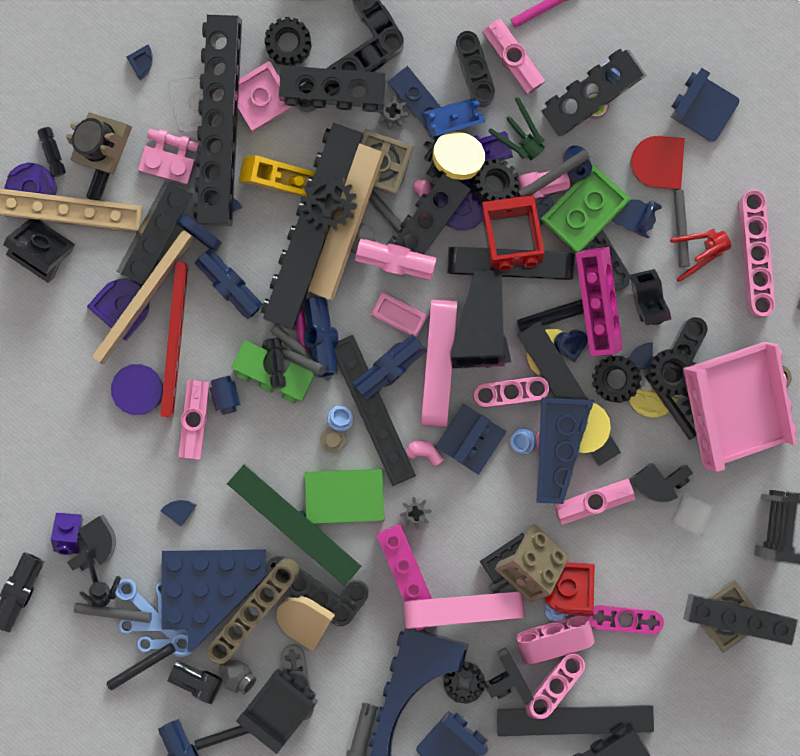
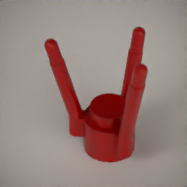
[670,229,731,282]

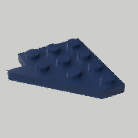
[161,549,266,652]

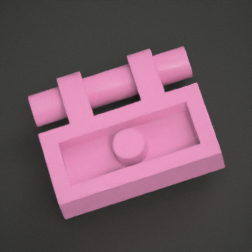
[138,129,200,185]

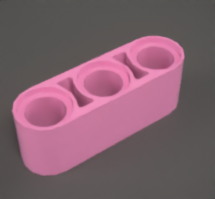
[473,377,549,407]
[516,615,595,664]
[525,654,585,719]

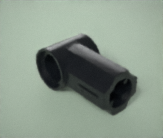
[167,660,223,704]

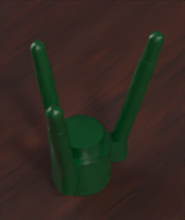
[488,97,545,161]

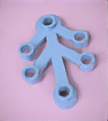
[116,579,192,657]

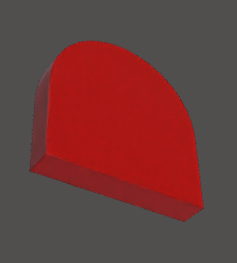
[631,136,685,190]
[543,562,595,616]

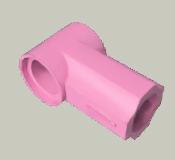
[517,170,571,201]

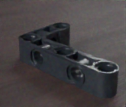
[297,0,404,113]

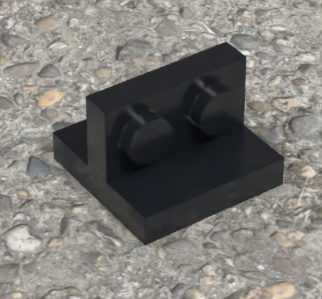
[3,219,75,283]
[484,647,534,704]

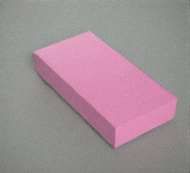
[370,292,428,338]

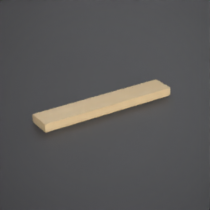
[308,143,385,300]
[0,189,143,232]
[92,231,194,364]

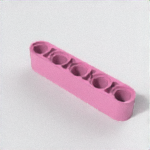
[738,190,775,318]
[421,299,457,427]
[403,592,525,629]

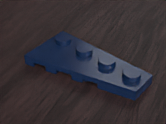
[536,397,594,504]

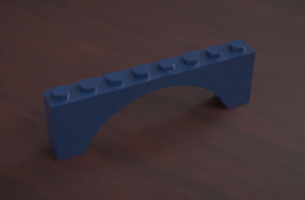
[369,628,469,756]

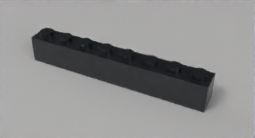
[261,123,363,330]

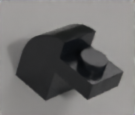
[630,269,671,326]
[630,463,693,502]
[67,515,116,571]

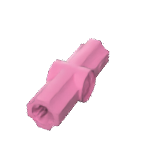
[482,19,545,95]
[355,239,437,280]
[178,380,210,460]
[554,478,635,525]

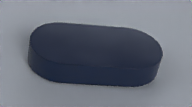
[177,214,222,251]

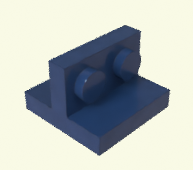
[435,403,507,475]

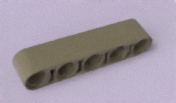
[208,558,299,664]

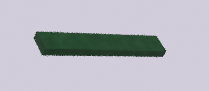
[227,464,362,586]

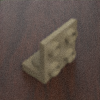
[495,524,569,602]

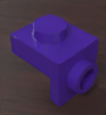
[472,131,513,163]
[51,513,83,555]

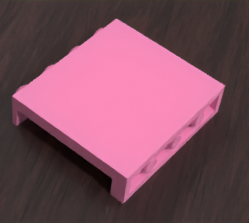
[683,342,797,472]

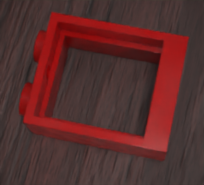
[481,195,545,271]

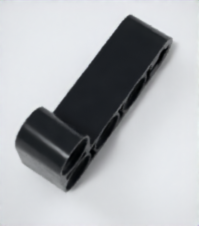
[266,556,369,626]

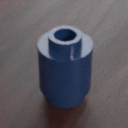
[563,145,592,180]
[210,375,241,415]

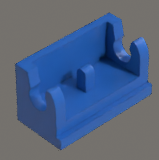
[423,98,485,137]

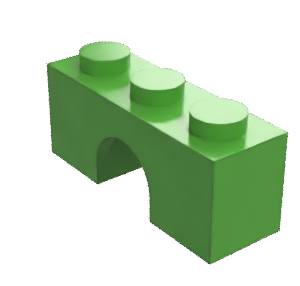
[231,340,315,404]

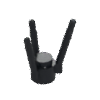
[80,549,121,607]

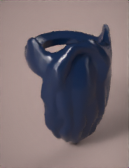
[612,199,662,238]

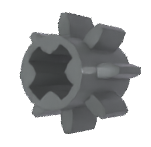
[377,96,408,129]
[400,497,432,529]

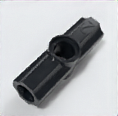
[0,552,45,632]

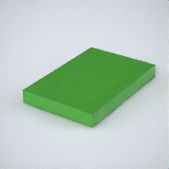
[540,164,631,254]
[305,469,384,524]

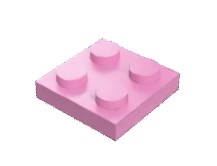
[238,61,296,132]

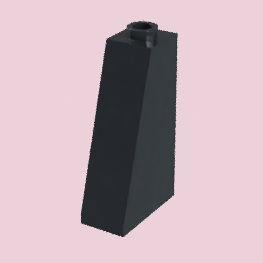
[450,268,505,369]

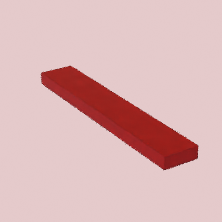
[160,261,189,418]

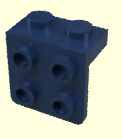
[670,68,740,142]
[416,710,489,756]

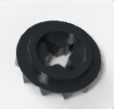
[444,662,485,704]

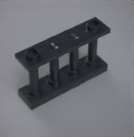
[754,490,800,565]

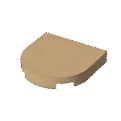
[276,596,335,651]

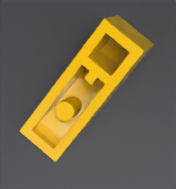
[238,155,315,196]

